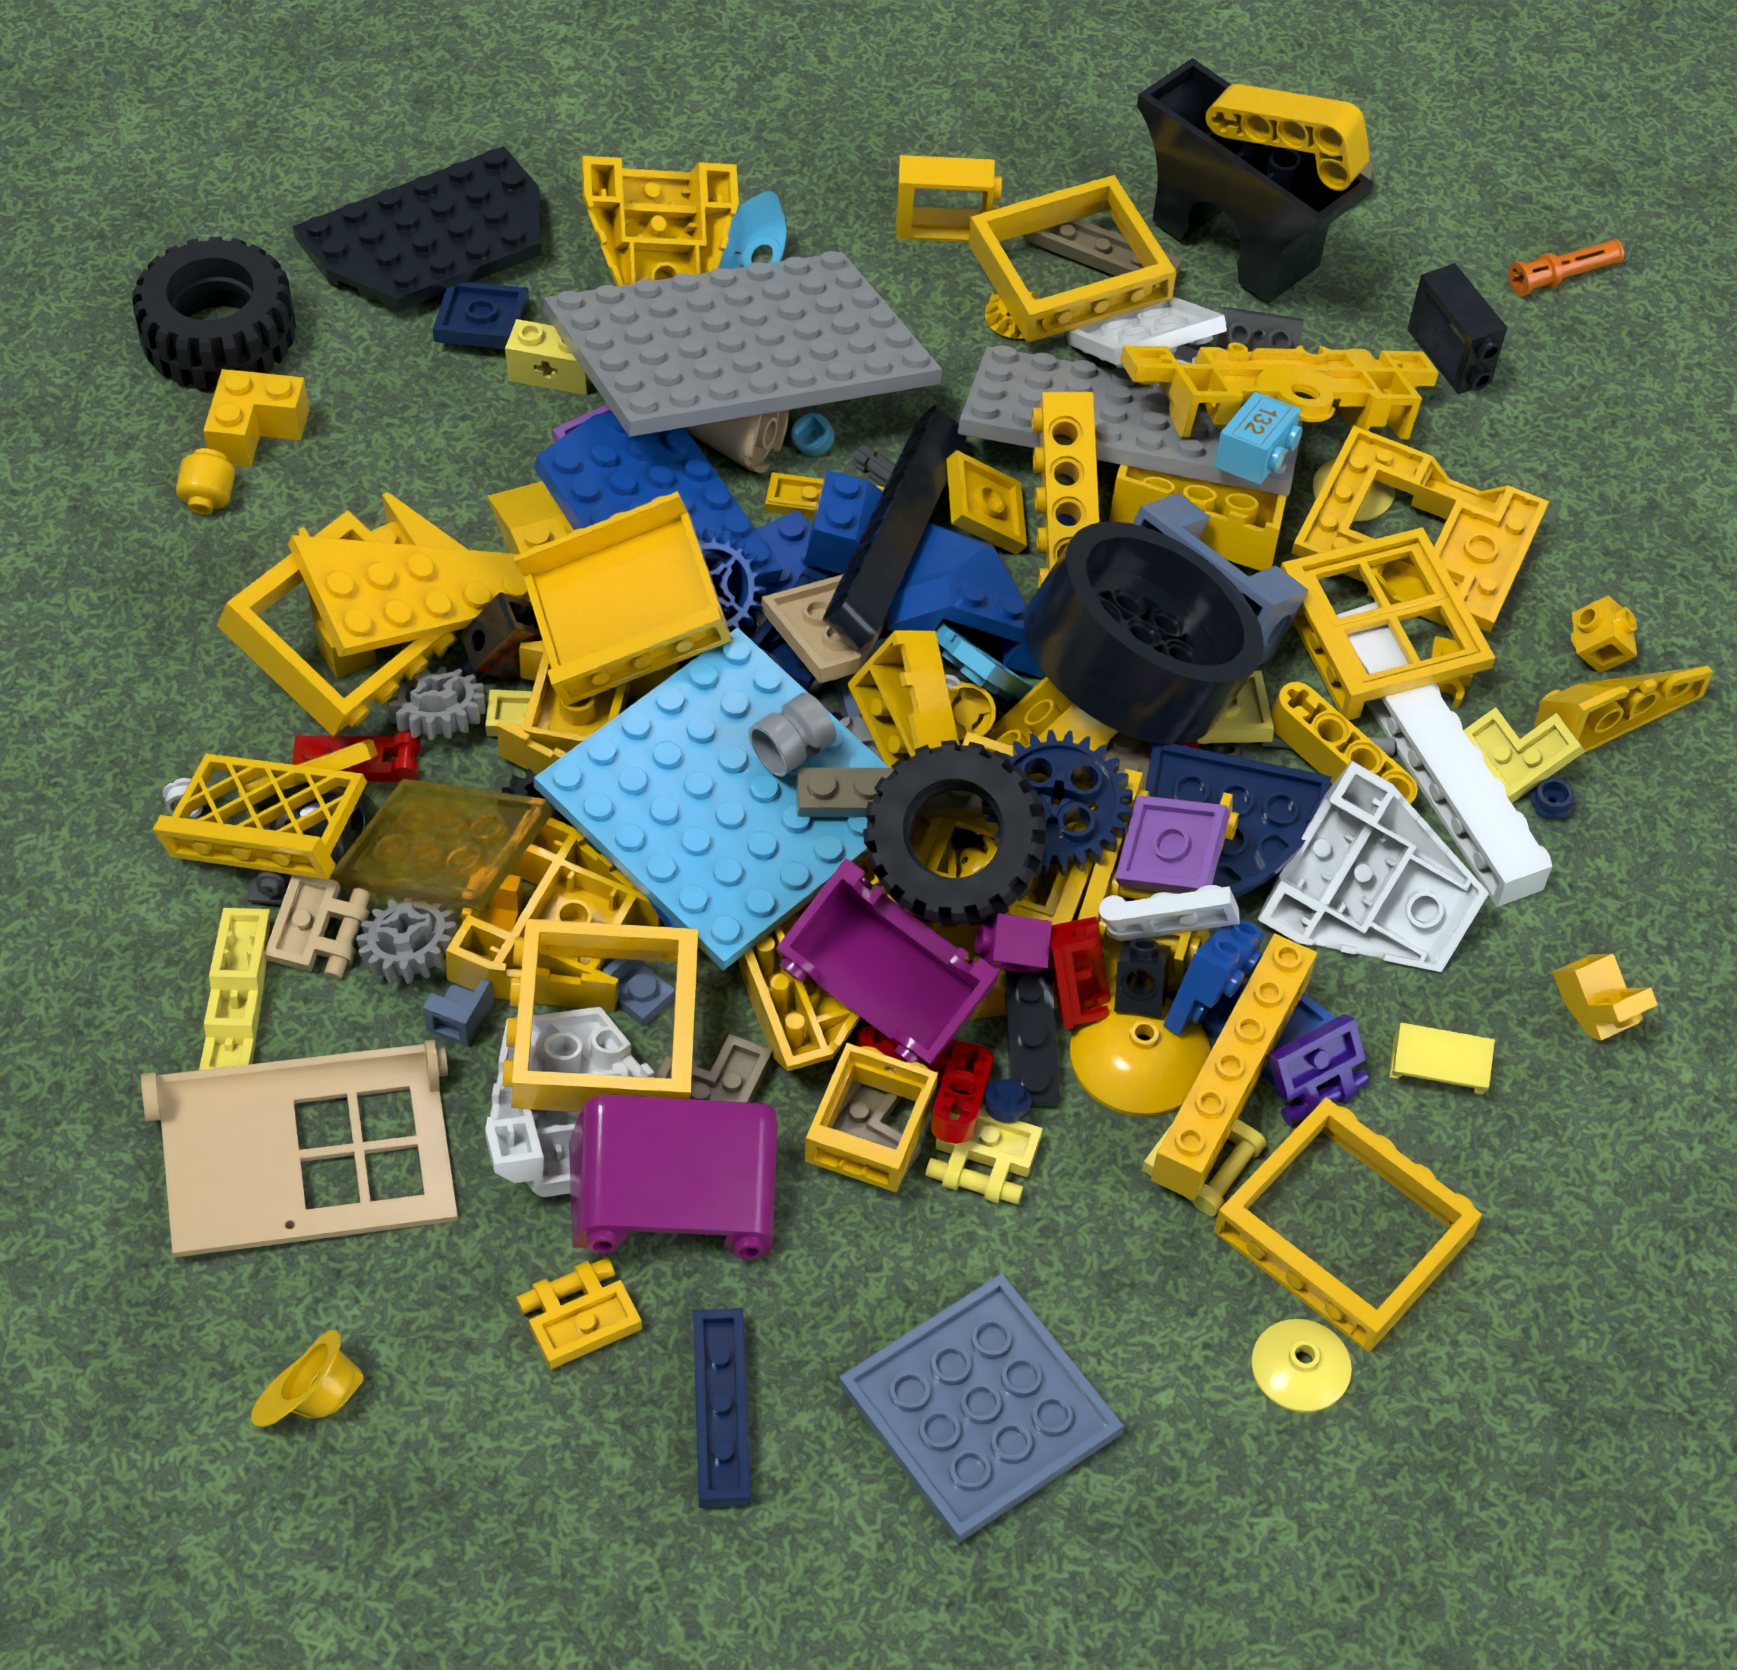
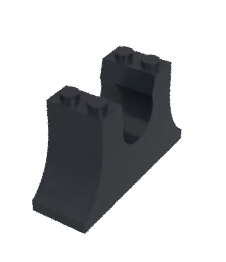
[1137,58,1373,304]

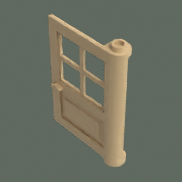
[141,1039,458,1258]

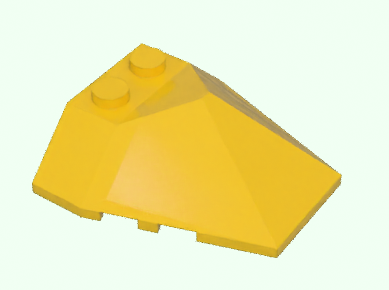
[581,156,739,286]

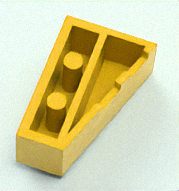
[847,630,960,768]

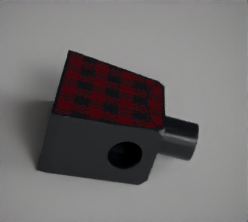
[460,592,543,683]

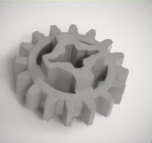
[388,667,486,740]
[356,894,459,984]

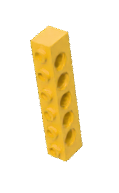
[1031,392,1099,588]
[1150,933,1318,1201]

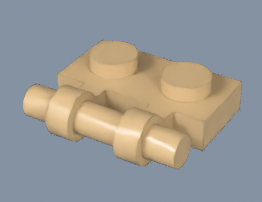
[264,875,371,980]

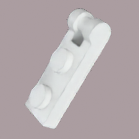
[1099,885,1240,941]

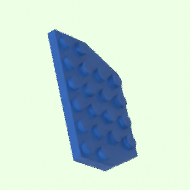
[534,412,783,592]

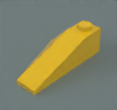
[1534,666,1713,754]

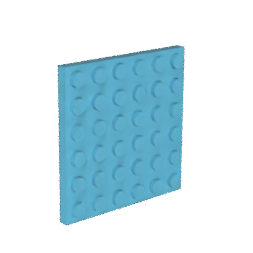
[534,627,889,971]

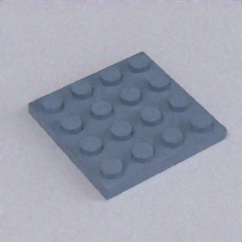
[839,1273,1124,1544]

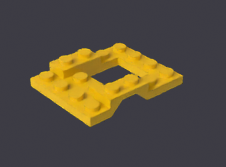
[1291,425,1549,633]

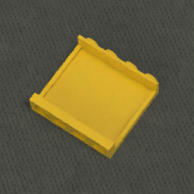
[513,491,733,706]

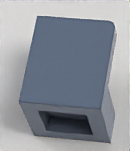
[423,978,494,1047]

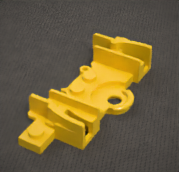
[1120,342,1439,440]

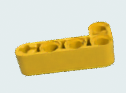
[1206,84,1370,191]
[1270,682,1418,805]

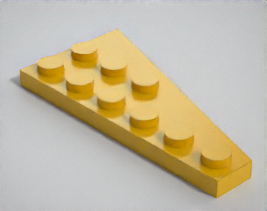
[288,535,531,657]

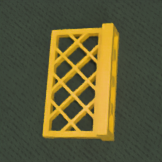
[152,753,367,880]

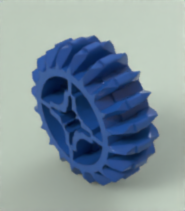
[695,527,766,632]

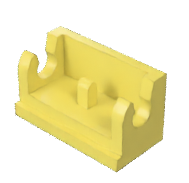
[1389,1023,1495,1095]

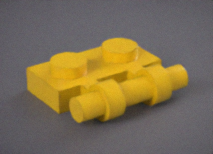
[515,1257,642,1370]

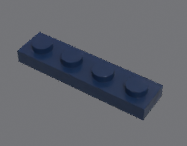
[693,1308,751,1508]

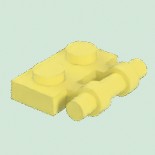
[925,1109,1043,1205]

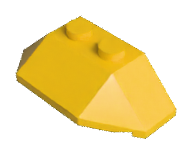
[738,914,861,1071]

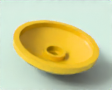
[1070,995,1211,1117]

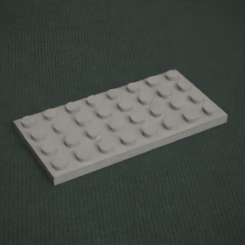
[958,345,1303,496]

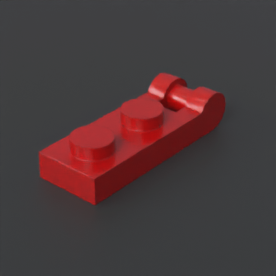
[292,731,421,782]

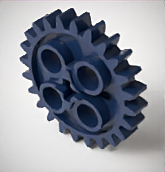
[982,730,1133,876]

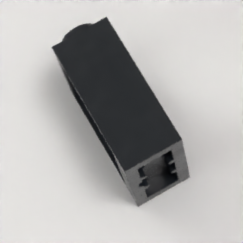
[1407,263,1508,394]

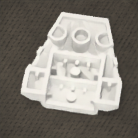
[485,1007,655,1197]

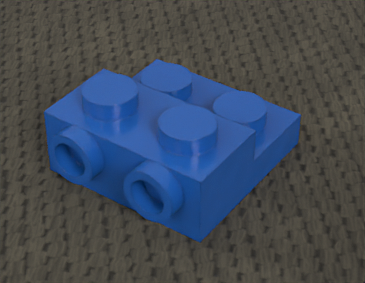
[1163,920,1265,1035]

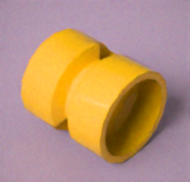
[948,683,996,743]

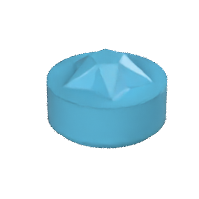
[791,413,835,457]

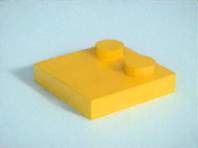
[946,450,1027,555]

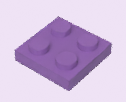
[1115,795,1230,894]

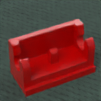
[1049,916,1110,1030]

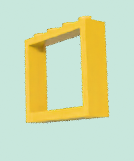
[969,175,1176,343]
[217,510,457,737]
[502,919,698,1112]
[1213,1097,1483,1353]

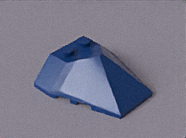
[886,522,1045,678]

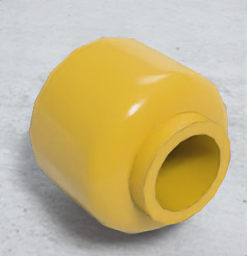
[176,448,235,515]

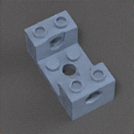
[1133,493,1309,665]

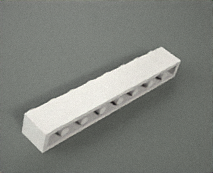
[1337,602,1553,907]

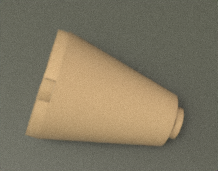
[685,410,789,474]

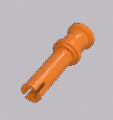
[1508,238,1624,297]

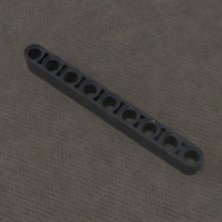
[822,404,967,650]

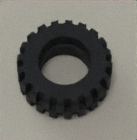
[132,237,296,390]
[863,740,1048,927]

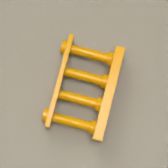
[1078,769,1239,978]

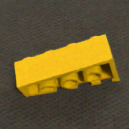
[1109,464,1287,571]

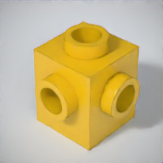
[1571,595,1637,672]

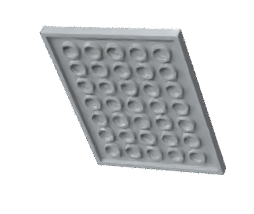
[543,251,942,437]

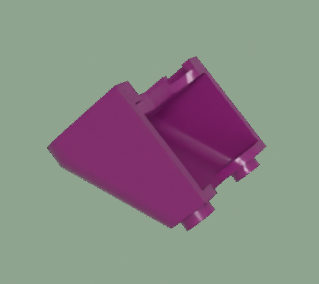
[776,858,1000,1067]
[569,1095,778,1259]

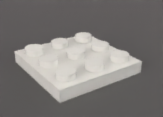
[1065,296,1227,368]

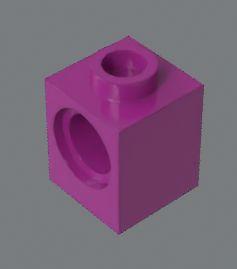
[975,913,1052,974]

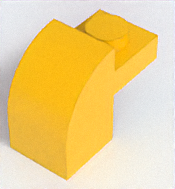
[1552,953,1658,1041]

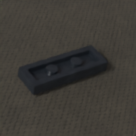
[1003,967,1060,1108]

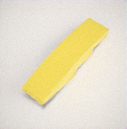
[199,908,271,1070]

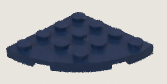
[1125,743,1332,902]

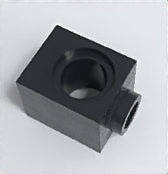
[1114,938,1171,1017]

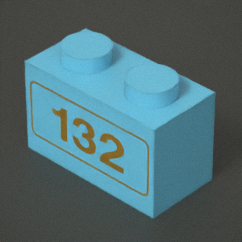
[1214,391,1303,485]

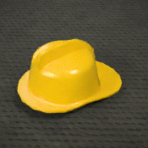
[250,1329,364,1427]

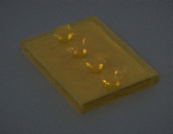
[331,779,553,911]

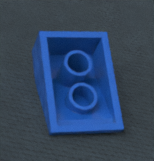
[803,470,883,574]

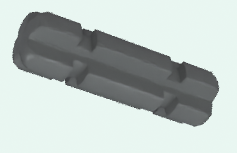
[852,444,896,487]

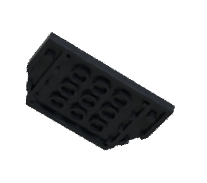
[292,146,542,311]

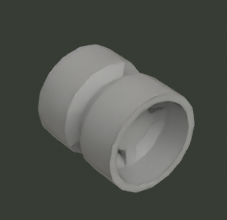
[748,692,837,777]

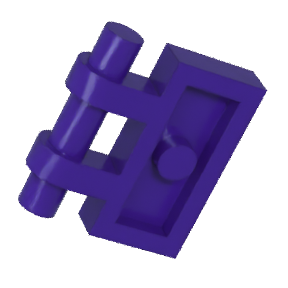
[1267,1013,1369,1126]

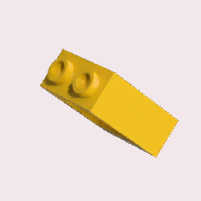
[896,155,1002,243]
[805,1043,938,1193]

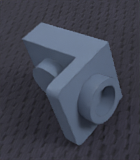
[602,958,675,1027]

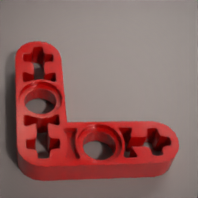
[857,1024,993,1144]

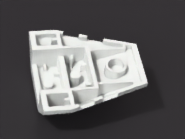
[1258,760,1489,972]

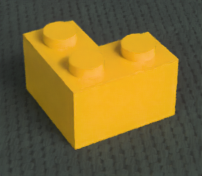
[203,369,309,467]

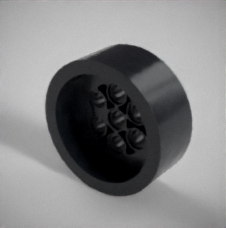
[1024,522,1264,745]

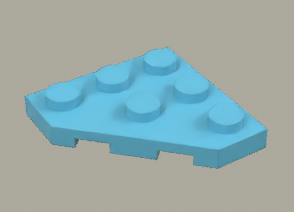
[934,620,1034,703]

